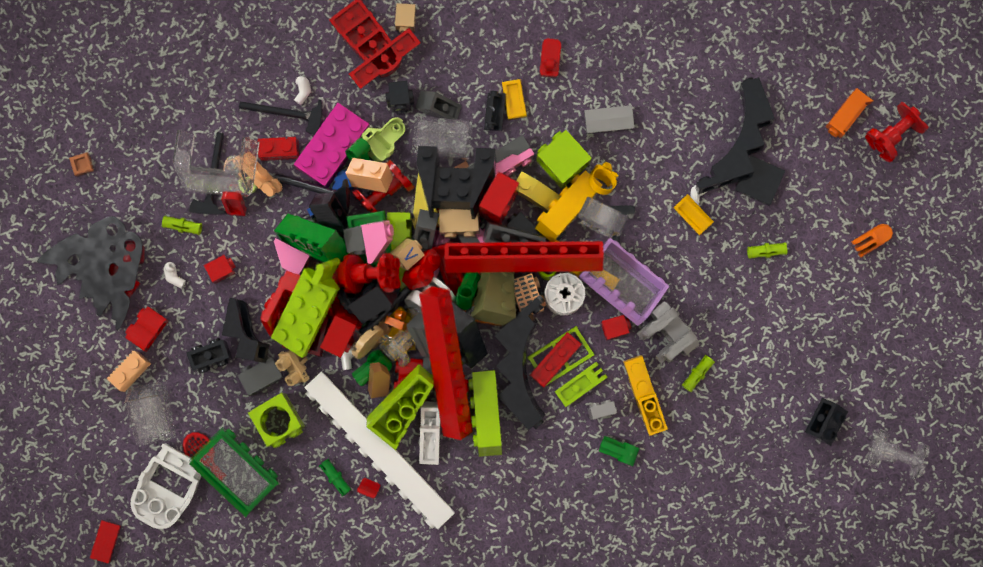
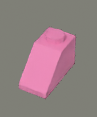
[361,220,394,264]
[274,238,311,275]

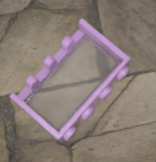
[578,238,669,326]

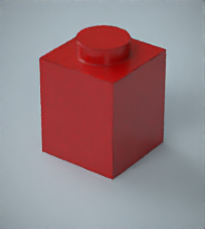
[204,255,236,284]
[601,315,631,341]

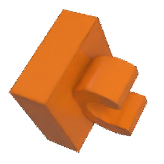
[384,309,408,331]

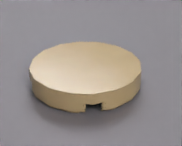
[352,325,384,359]

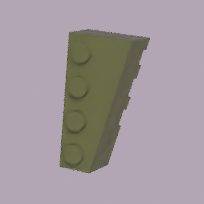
[471,272,516,326]

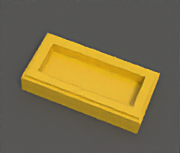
[502,79,527,120]
[674,194,714,235]

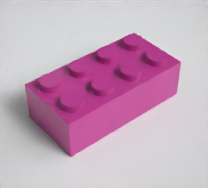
[293,103,370,188]

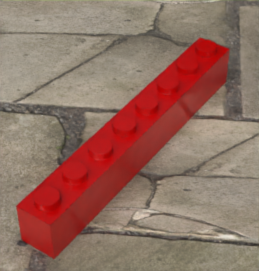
[445,241,604,273]
[419,286,473,440]

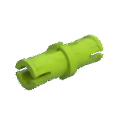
[162,216,202,235]
[747,242,787,259]
[682,355,715,392]

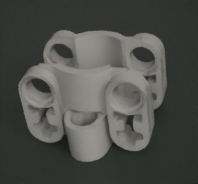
[637,302,699,363]

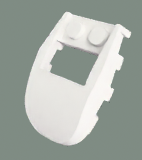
[131,443,205,529]

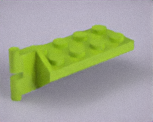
[271,258,340,358]

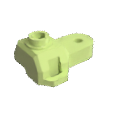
[362,117,405,162]

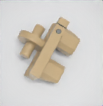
[275,350,310,386]

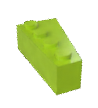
[387,212,412,294]
[366,364,434,450]
[469,370,502,457]

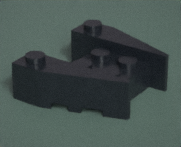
[416,146,497,219]

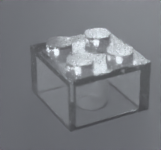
[577,197,629,238]

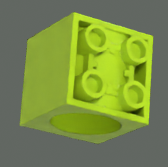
[536,130,592,189]
[248,393,305,448]

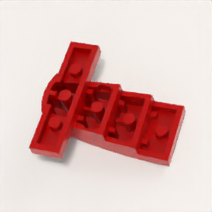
[329,0,421,90]

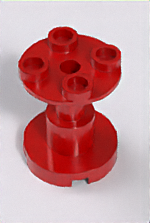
[865,102,929,162]
[352,160,415,212]
[338,253,400,294]

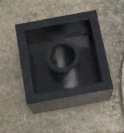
[348,279,401,324]

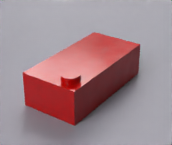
[479,171,519,224]

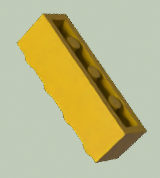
[535,170,602,242]

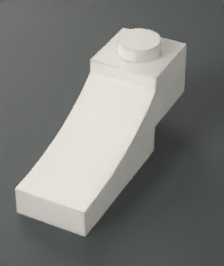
[419,401,440,465]

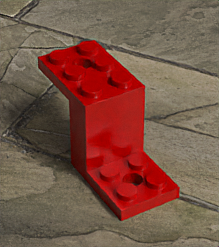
[261,254,350,337]

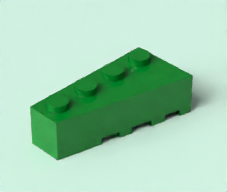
[274,214,349,269]

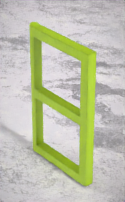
[527,326,594,386]

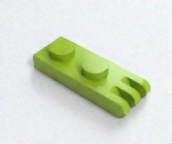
[555,362,607,407]

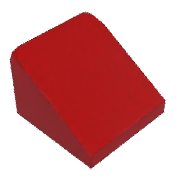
[357,478,381,499]

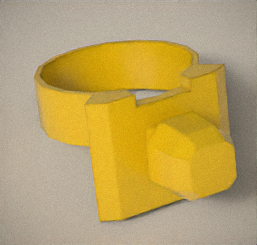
[589,162,619,195]

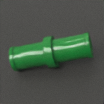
[319,459,352,497]

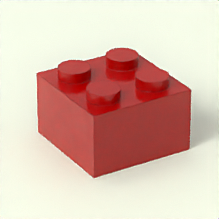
[320,305,363,358]

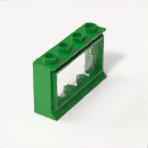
[189,427,279,518]

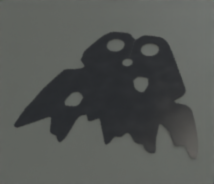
[37,216,142,331]

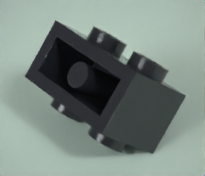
[386,81,414,115]
[186,338,233,374]
[805,398,848,446]

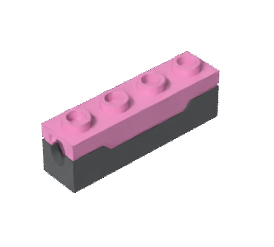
[467,135,534,184]

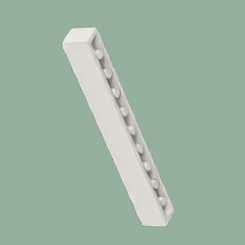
[304,372,455,529]

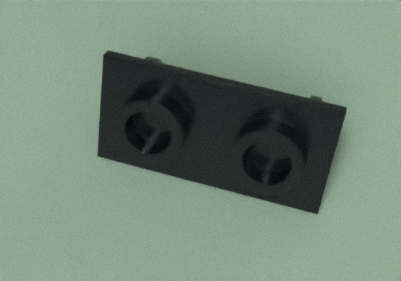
[484,91,506,131]

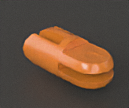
[851,224,893,258]

